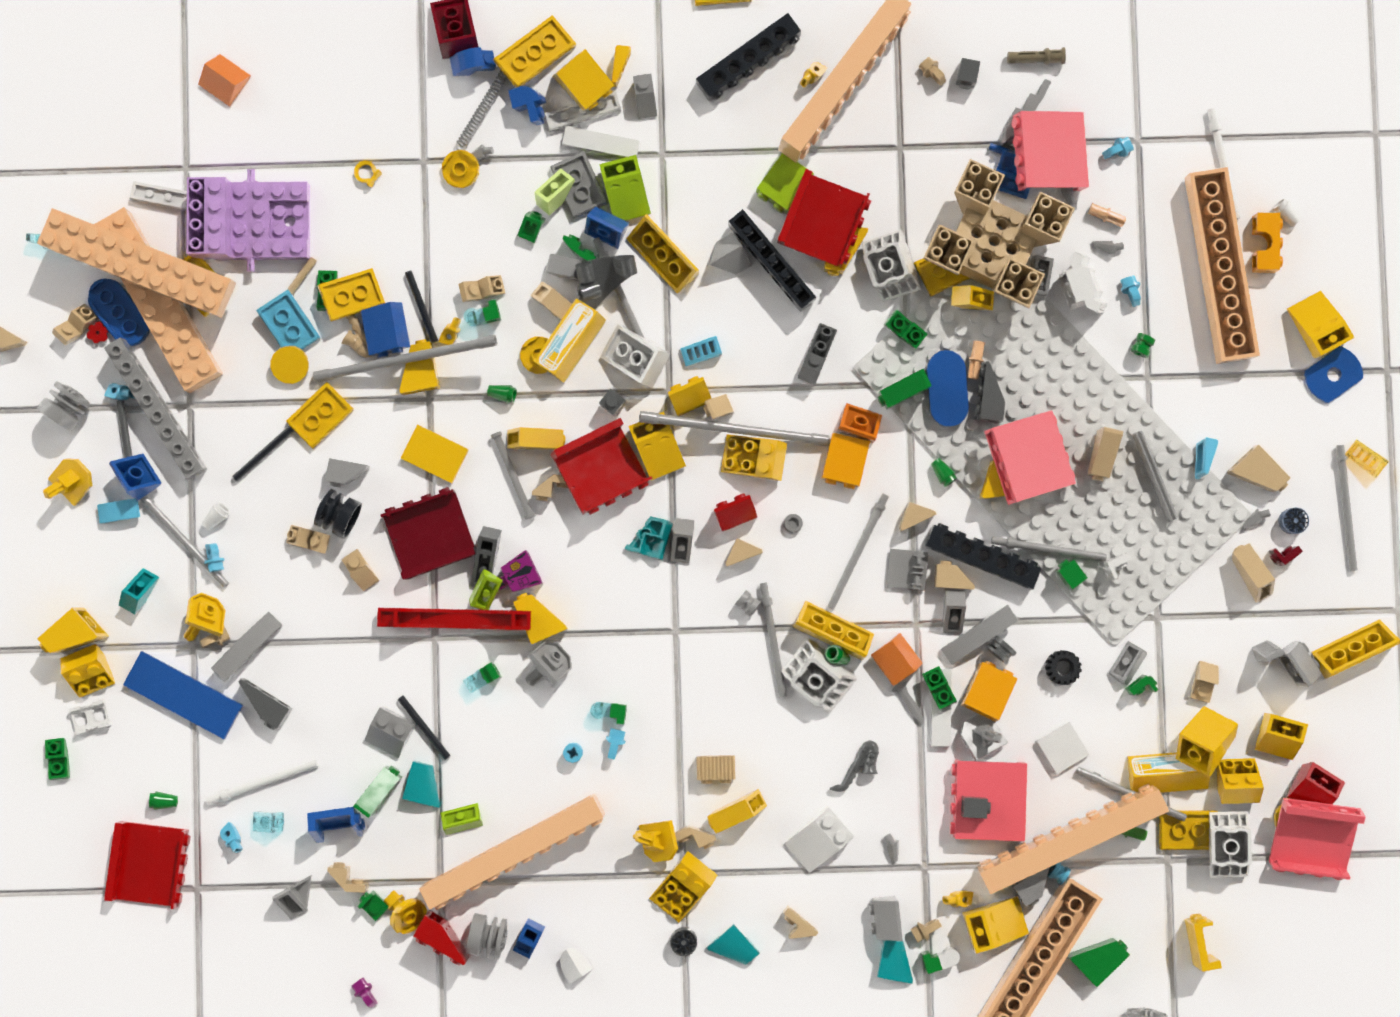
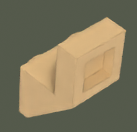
[458,275,506,302]
[530,281,572,320]
[52,304,98,346]
[703,394,734,420]
[532,474,568,501]
[286,525,330,554]
[675,825,717,849]
[327,862,369,893]

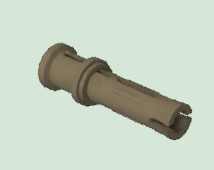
[1007,47,1066,65]

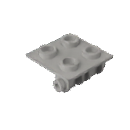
[887,548,929,590]

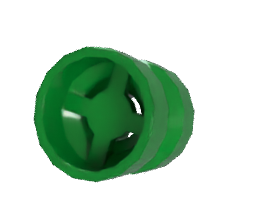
[1130,333,1156,358]

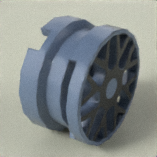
[1278,507,1309,535]

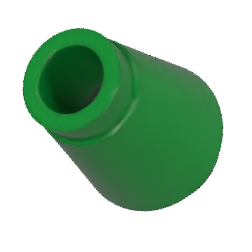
[487,385,517,404]
[931,458,957,487]
[825,645,851,665]
[149,791,178,810]

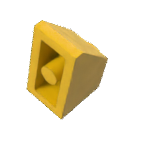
[951,285,994,311]

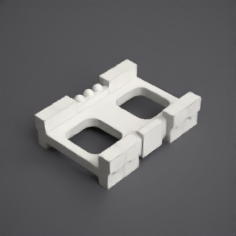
[68,699,112,735]

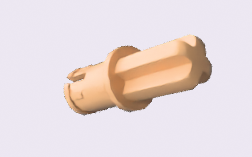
[1087,202,1126,227]
[967,341,985,380]

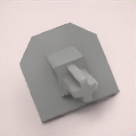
[525,640,572,686]
[960,714,1008,761]

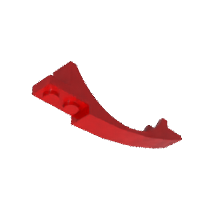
[377,607,531,630]

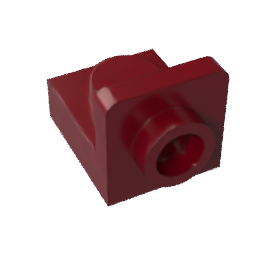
[1268,545,1303,566]

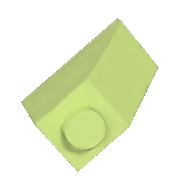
[534,169,575,216]

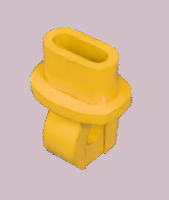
[800,62,828,88]
[438,317,462,345]
[384,890,405,911]
[942,890,974,908]

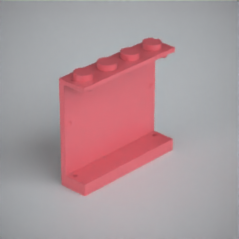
[1012,111,1089,191]
[984,410,1076,505]
[950,759,1027,841]
[1268,798,1366,880]

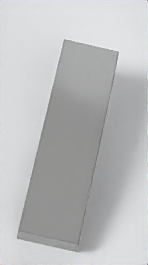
[998,79,1052,146]
[941,604,1018,665]
[211,611,282,682]

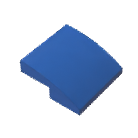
[996,149,1031,199]

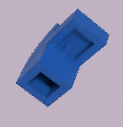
[450,47,497,76]
[508,86,547,126]
[512,918,546,959]

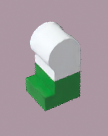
[921,947,960,974]

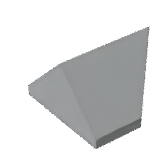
[709,233,752,275]
[272,875,312,920]

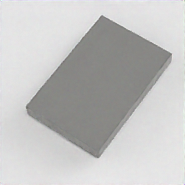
[550,151,608,219]

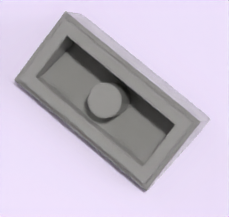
[1108,641,1147,685]

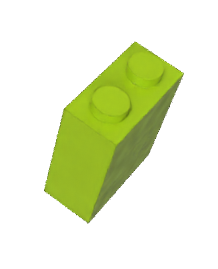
[756,153,814,214]

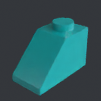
[118,568,159,615]

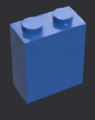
[361,302,410,359]

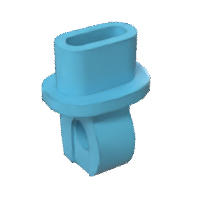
[1102,137,1134,160]
[1120,275,1141,307]
[104,383,135,400]
[204,543,225,572]
[606,728,626,760]
[220,822,243,853]

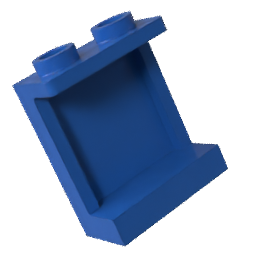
[307,807,365,843]

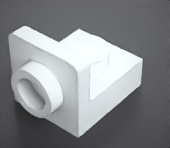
[1103,553,1131,580]

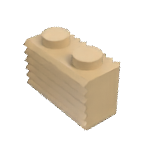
[696,755,736,784]

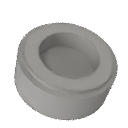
[783,514,803,533]

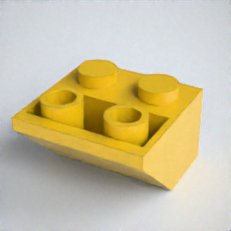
[668,376,712,417]
[60,644,115,698]
[1254,712,1308,760]
[1216,758,1264,804]

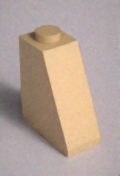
[1087,427,1124,482]
[1227,445,1291,492]
[1232,543,1275,603]

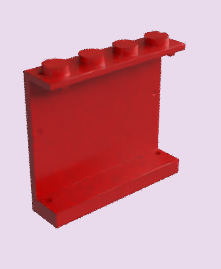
[777,169,872,268]
[550,417,653,515]
[104,821,191,909]

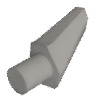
[472,144,494,160]
[1092,241,1124,255]
[1243,508,1271,531]
[884,833,899,865]

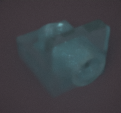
[253,811,284,833]

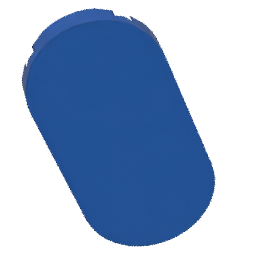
[87,278,150,346]
[927,350,969,427]

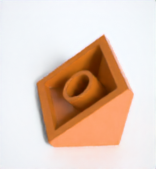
[198,54,251,107]
[837,403,882,443]
[871,633,923,686]

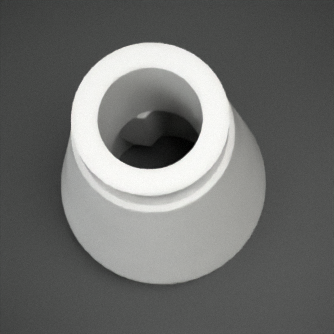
[1273,198,1301,227]
[201,502,230,530]

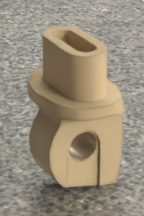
[919,57,946,86]
[199,626,230,648]
[910,919,942,943]

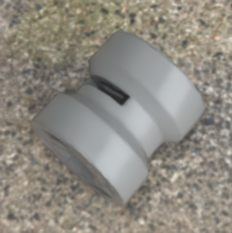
[734,590,761,616]

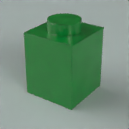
[1055,559,1088,590]

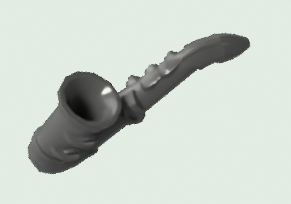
[829,740,879,792]

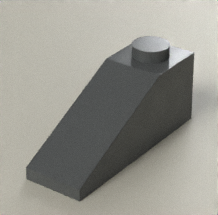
[471,526,502,587]
[238,678,293,730]

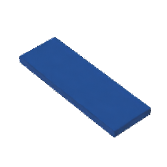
[123,651,244,739]

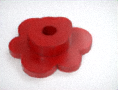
[86,321,108,344]

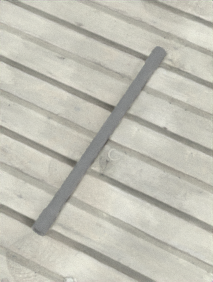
[313,334,498,383]
[639,411,829,446]

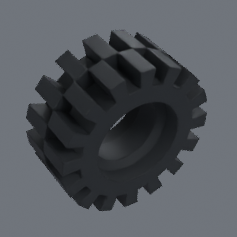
[1045,650,1082,685]

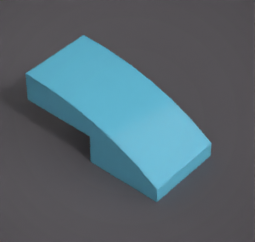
[97,498,140,524]

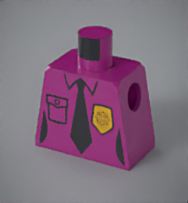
[499,550,543,592]

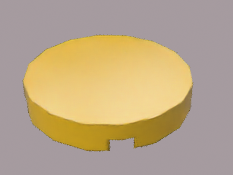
[442,150,480,188]
[520,336,548,374]
[270,345,309,384]
[390,898,427,934]

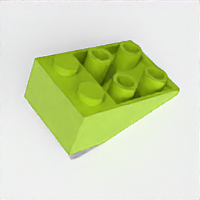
[599,155,651,221]

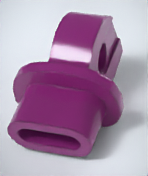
[351,977,378,1008]

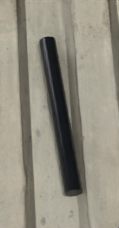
[405,270,439,344]
[232,425,294,482]
[398,695,451,760]

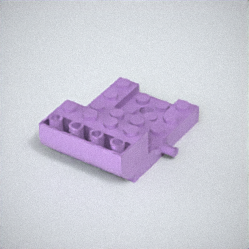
[186,169,310,272]

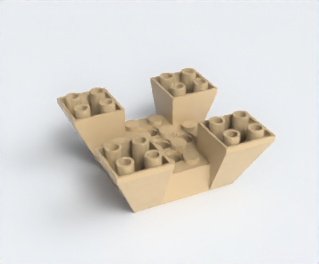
[923,159,1075,308]

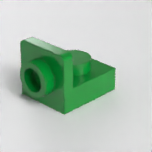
[517,211,546,243]
[1125,674,1158,696]
[357,890,389,921]

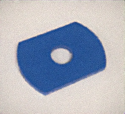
[1304,346,1363,403]

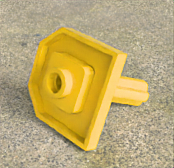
[43,458,93,506]
[184,593,226,642]
[633,820,678,862]

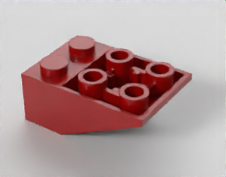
[413,910,470,966]

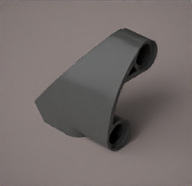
[575,255,638,310]

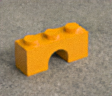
[1252,212,1283,273]

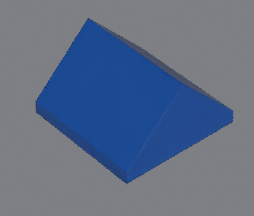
[584,207,630,249]
[109,453,162,501]

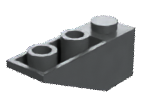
[798,323,837,385]
[975,361,1005,423]

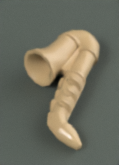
[341,315,372,358]

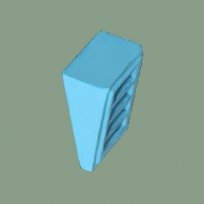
[680,336,722,367]
[1195,437,1219,479]

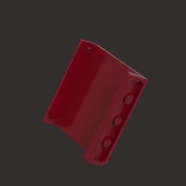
[380,487,476,580]

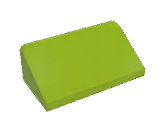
[469,569,502,610]
[440,803,483,835]

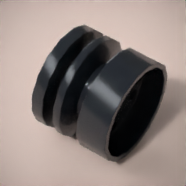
[314,489,362,539]

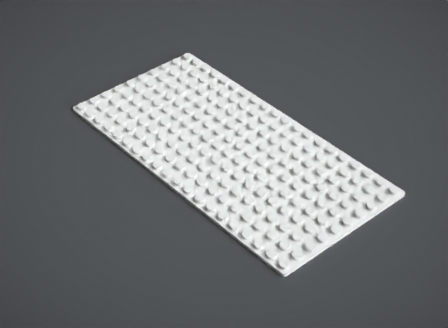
[853,242,1252,645]

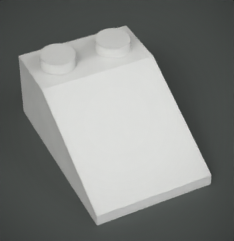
[600,324,670,387]
[784,805,854,873]

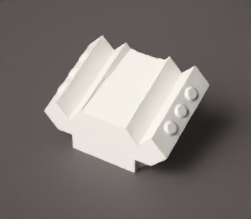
[862,229,922,302]
[1059,252,1108,313]
[781,639,857,711]
[1209,811,1252,878]

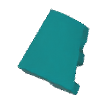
[625,516,673,560]
[402,760,441,808]
[706,923,760,965]
[877,940,913,984]

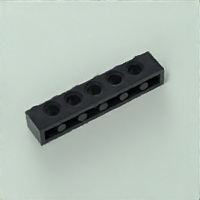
[696,13,801,101]
[728,209,816,313]
[924,523,1042,590]

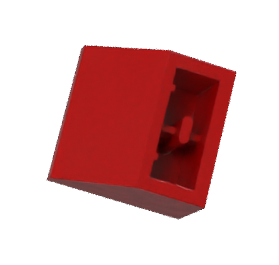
[714,493,758,532]
[1286,762,1345,804]

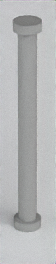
[490,431,536,520]

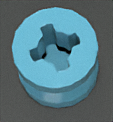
[563,742,583,763]
[1047,862,1071,885]

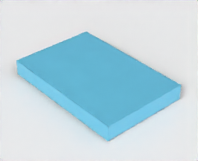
[256,289,321,350]

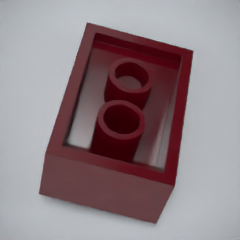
[430,0,479,59]

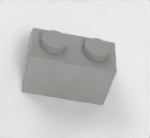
[1279,641,1322,687]
[364,706,417,758]
[869,895,903,941]

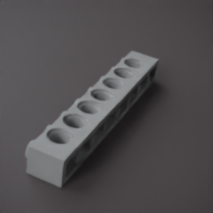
[104,338,207,479]

